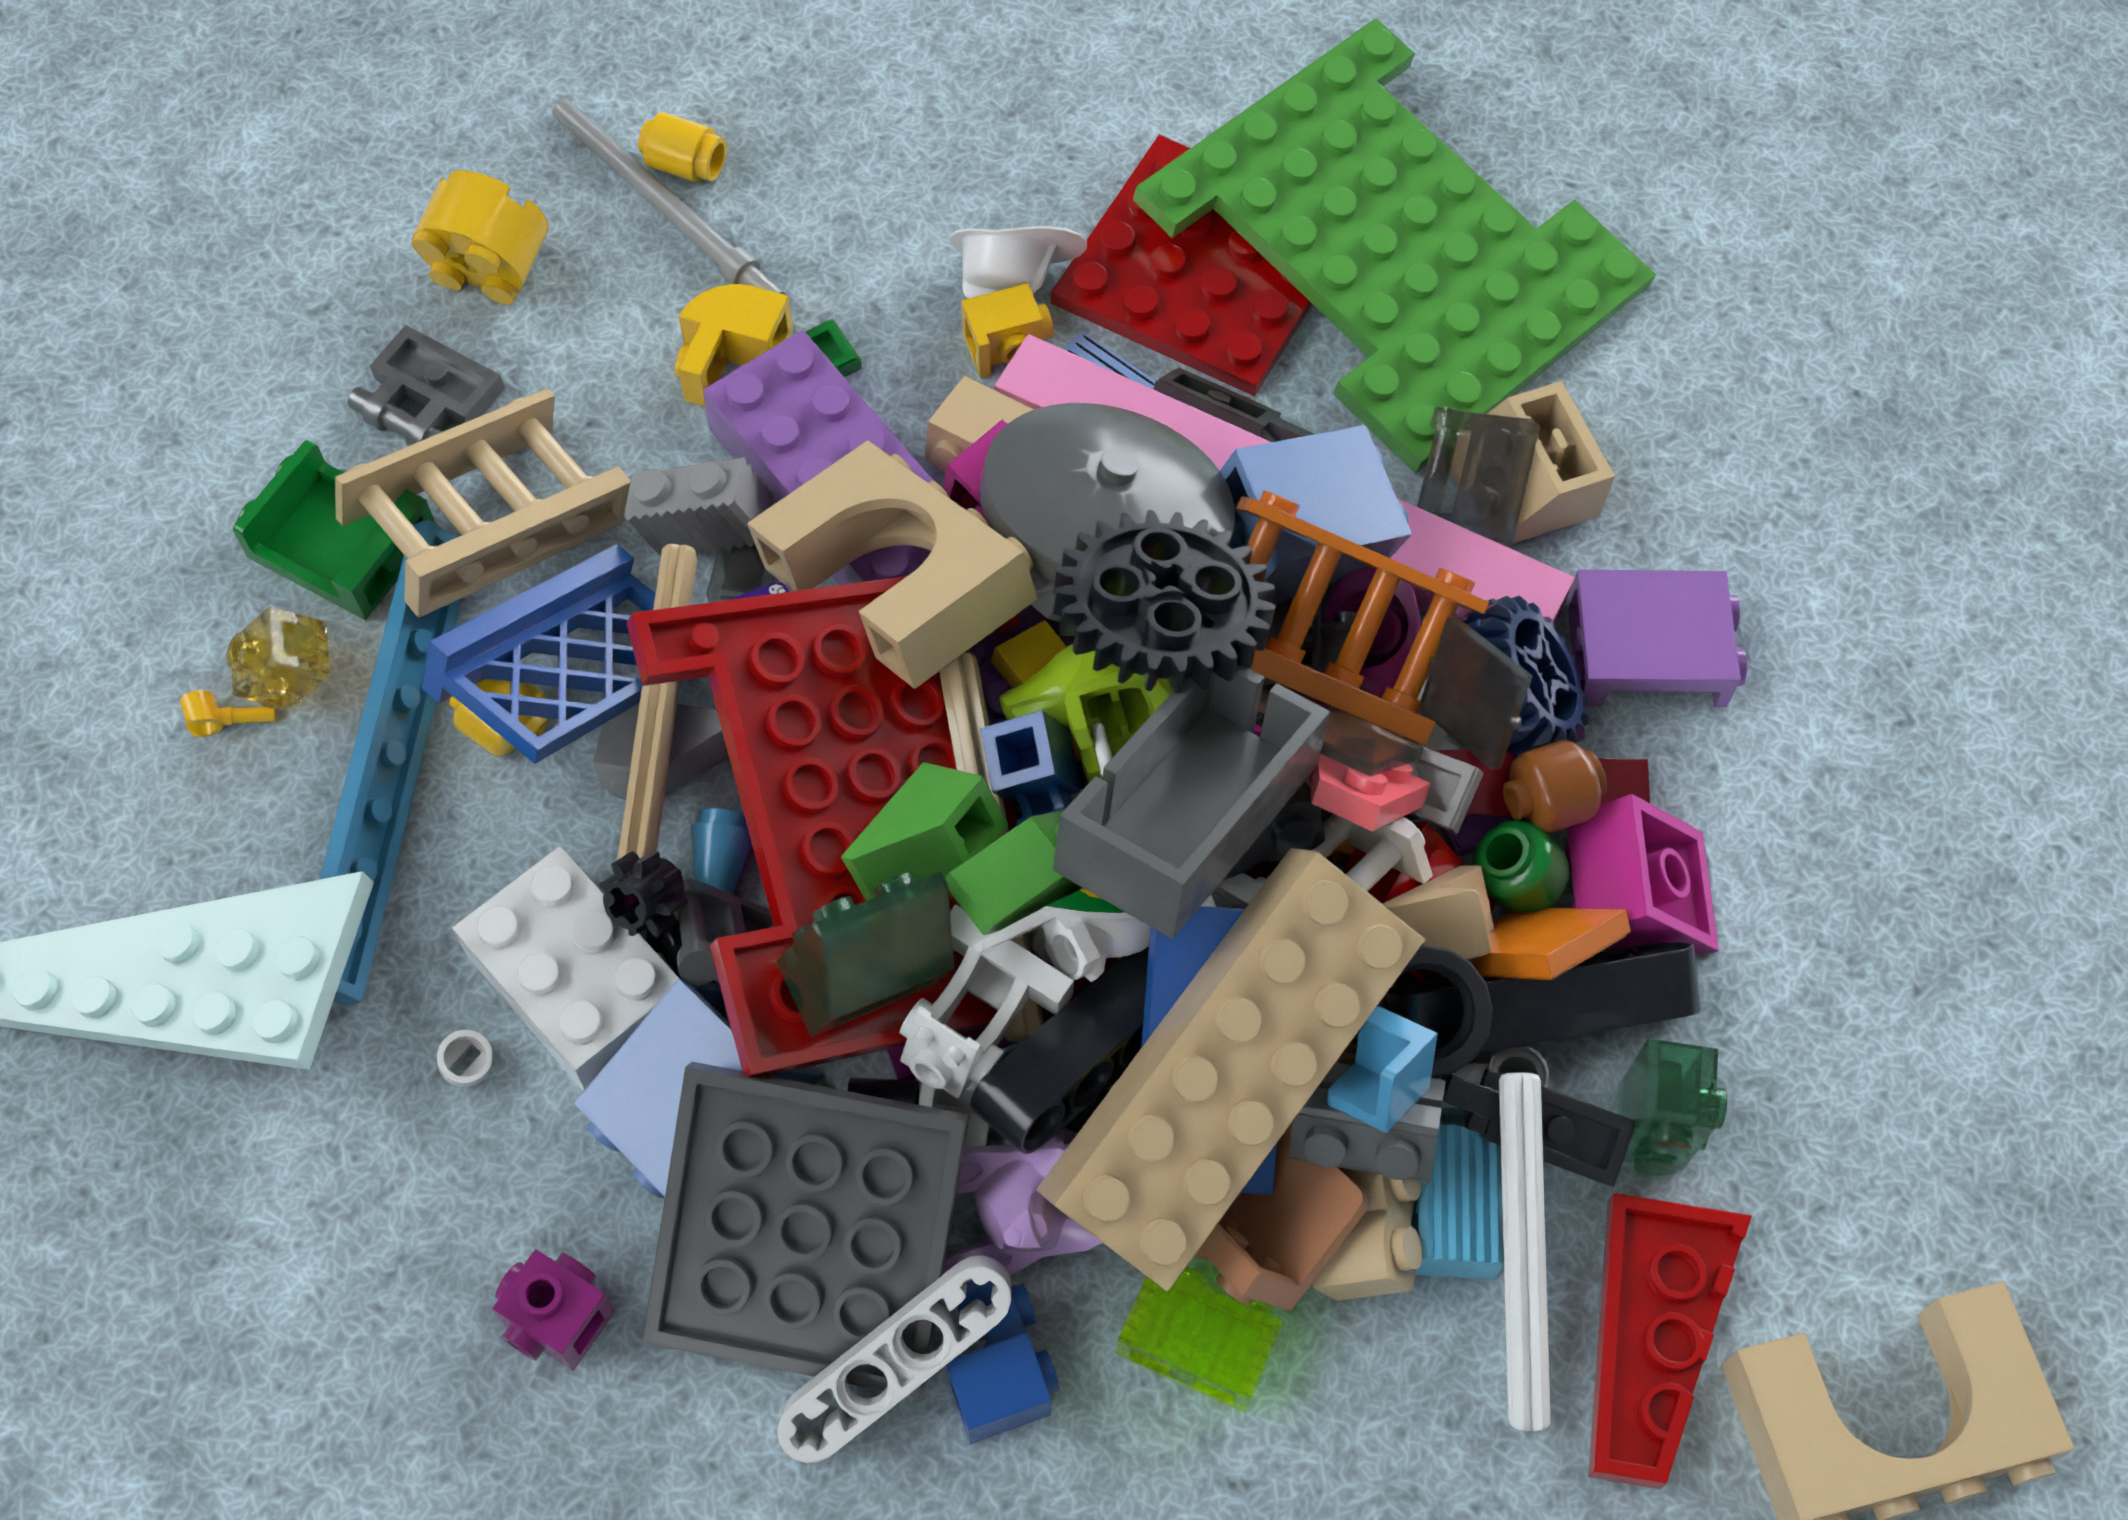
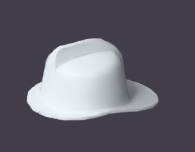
[949,226,1087,299]

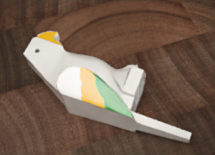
[973,888,1216,982]

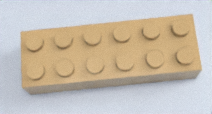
[1036,848,1426,1292]

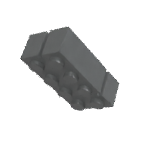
[1053,664,1330,939]

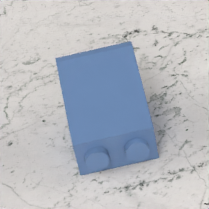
[1220,425,1412,604]
[574,978,825,1198]

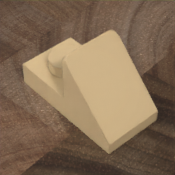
[1383,865,1494,959]

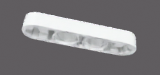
[777,1255,1012,1463]

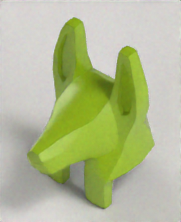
[999,643,1173,783]

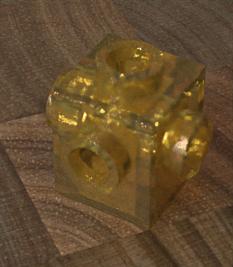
[226,606,330,709]

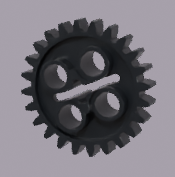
[1053,510,1276,693]

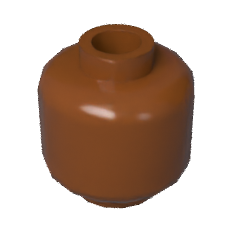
[1503,740,1607,834]

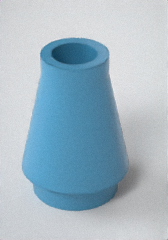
[690,808,752,895]

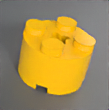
[411,170,549,305]

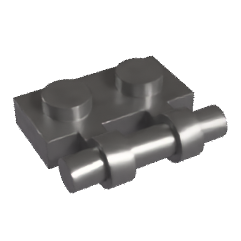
[347,325,505,446]

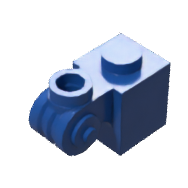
[980,710,1082,826]
[946,1280,1060,1444]

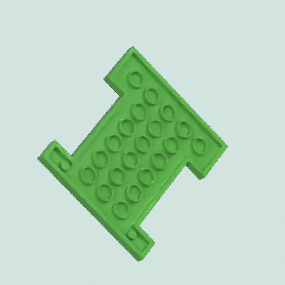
[1133,18,1657,474]

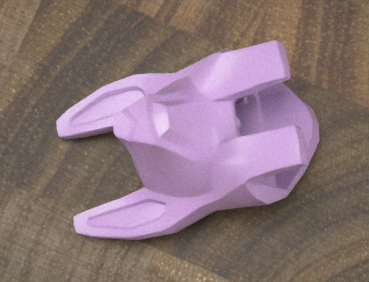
[943,1126,1102,1282]

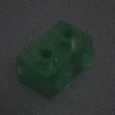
[1618,1038,1727,1176]

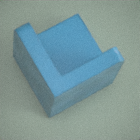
[1327,1006,1438,1133]

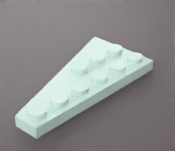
[0,871,374,1070]

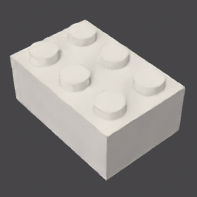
[452,846,679,1091]

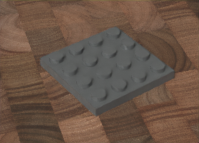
[642,1061,970,1398]

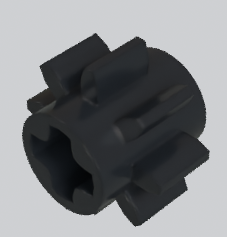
[600,850,689,936]

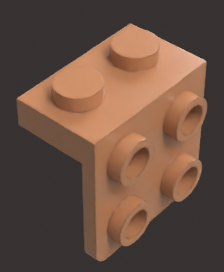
[1195,1122,1370,1311]

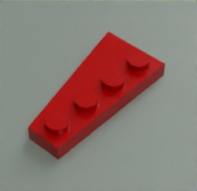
[1588,1193,1752,1489]

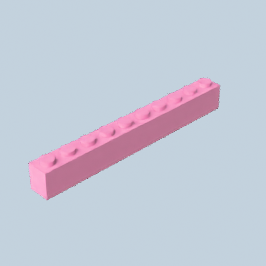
[994,334,1575,632]

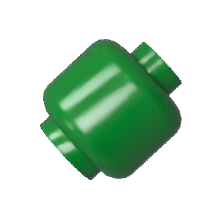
[1473,820,1569,913]

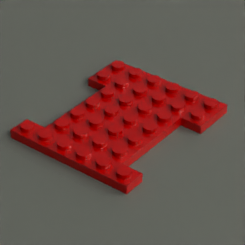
[626,576,1118,1077]

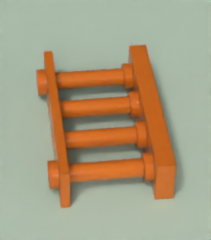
[1236,490,1489,746]

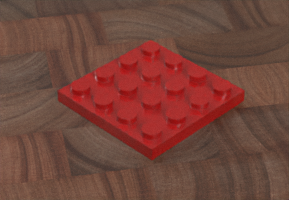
[1051,134,1313,397]

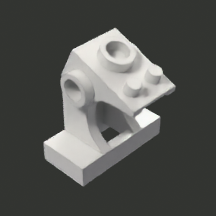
[899,904,1074,1099]

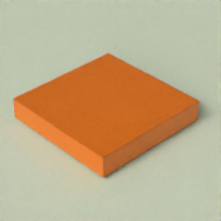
[1466,908,1631,980]

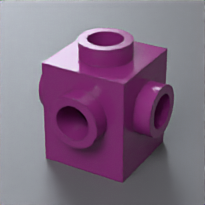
[492,1249,616,1371]

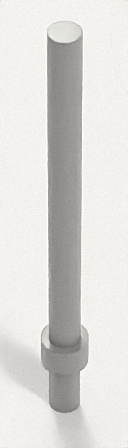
[552,99,786,295]

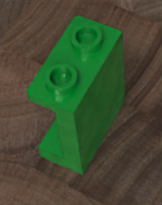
[233,440,436,621]

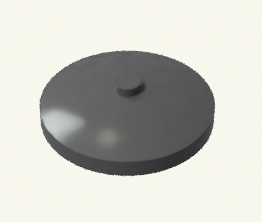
[979,403,1235,583]

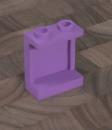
[1567,569,1747,707]

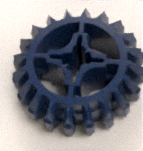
[1450,595,1588,757]

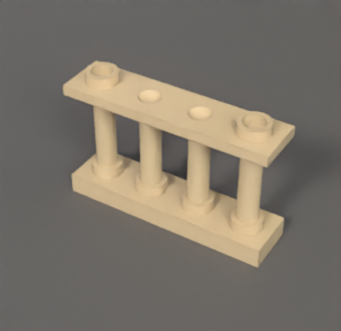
[335,388,631,618]

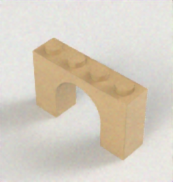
[747,440,1038,689]
[1721,1281,2075,1520]

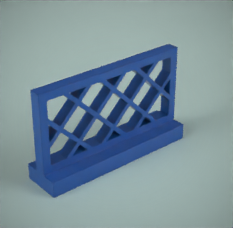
[422,544,655,764]

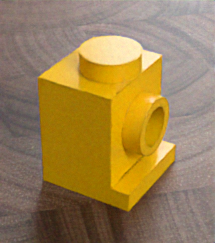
[961,283,1054,379]

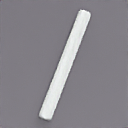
[1499,1073,1551,1431]

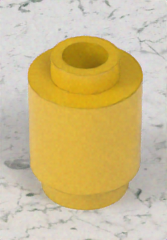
[638,112,727,183]

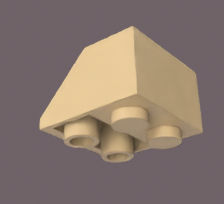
[1441,381,1615,546]

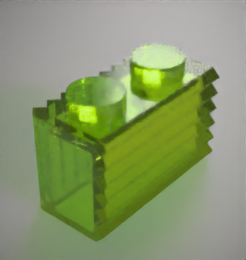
[1116,1266,1283,1413]

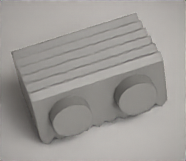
[624,457,774,556]

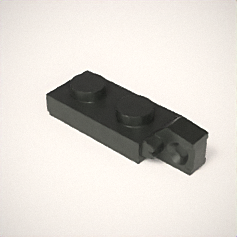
[1153,368,1314,442]

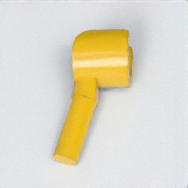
[180,690,276,737]

